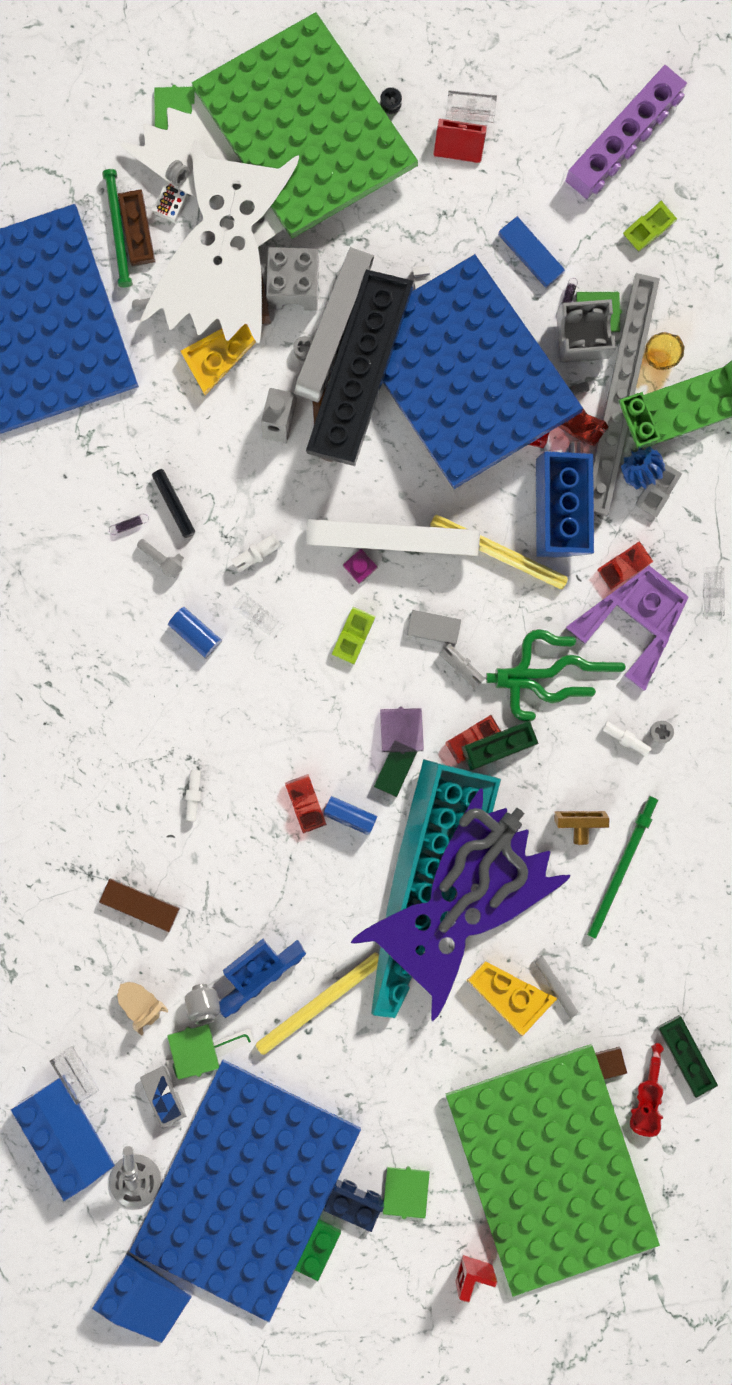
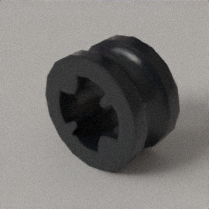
[380,87,402,114]

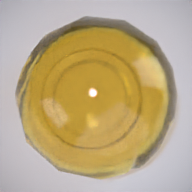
[644,332,685,371]

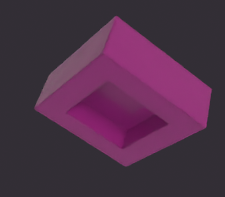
[343,549,378,584]

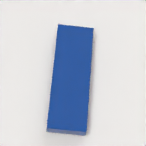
[498,216,565,288]

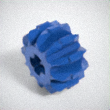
[621,447,666,490]

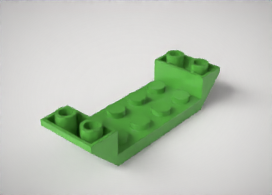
[618,360,732,448]

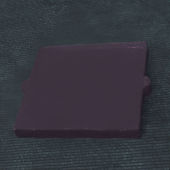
[380,706,424,754]

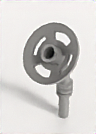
[109,1146,161,1208]

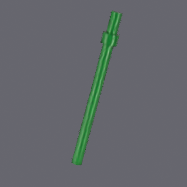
[587,796,658,939]

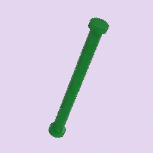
[102,169,133,288]

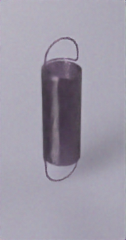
[562,278,578,303]
[109,514,149,535]

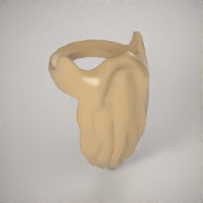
[117,982,169,1035]

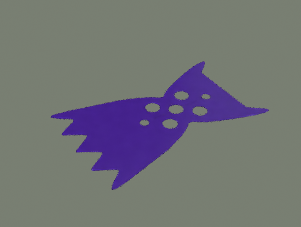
[351,788,570,1021]

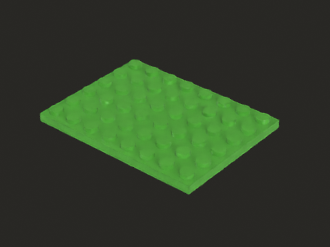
[191,12,418,239]
[445,1044,660,1297]

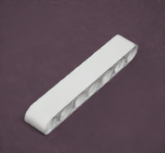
[306,519,480,556]

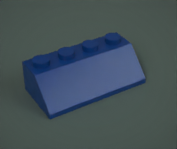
[536,451,594,558]
[11,1076,115,1201]

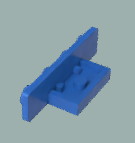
[219,939,306,1018]

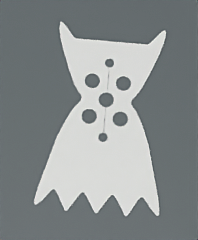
[120,93,285,251]
[141,139,299,343]

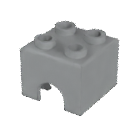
[266,247,319,311]
[556,299,616,362]

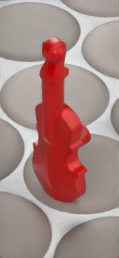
[629,1043,664,1137]

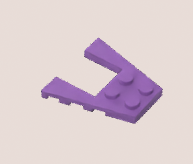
[565,565,689,691]

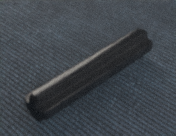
[152,469,195,538]

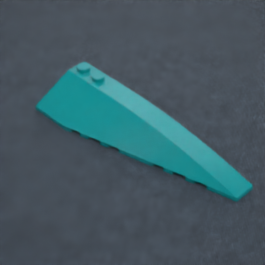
[371,759,501,1018]

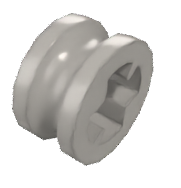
[165,160,190,187]
[293,336,313,362]
[650,721,674,743]

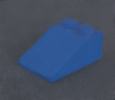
[92,1253,192,1343]

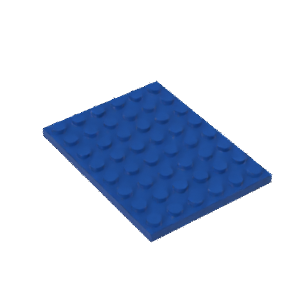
[0,204,139,434]
[383,254,583,489]
[130,1059,361,1323]

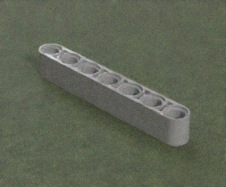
[294,247,374,402]

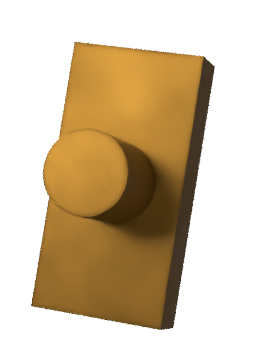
[554,811,610,845]

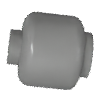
[185,984,220,1025]

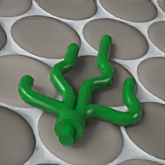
[486,629,626,721]

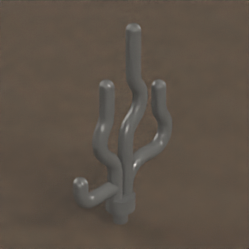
[439,808,528,932]

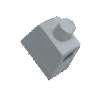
[261,388,297,444]

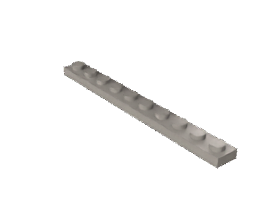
[593,273,660,517]

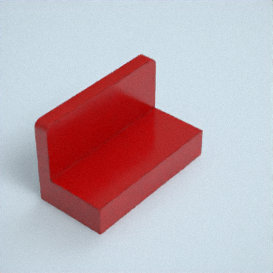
[433,119,487,163]
[455,1255,497,1302]

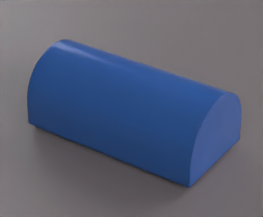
[168,607,222,659]
[323,796,378,835]

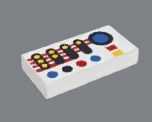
[152,181,189,223]

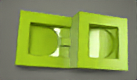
[623,200,677,252]
[331,606,376,664]

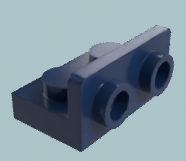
[324,1179,384,1233]

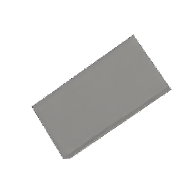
[407,610,461,645]

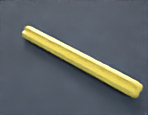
[430,515,568,589]
[256,952,379,1055]

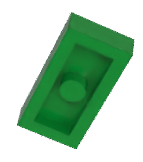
[295,1219,341,1281]

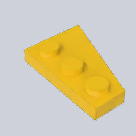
[180,324,256,395]
[467,961,558,1036]

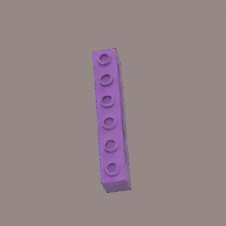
[565,65,687,199]

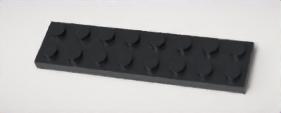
[306,269,414,466]

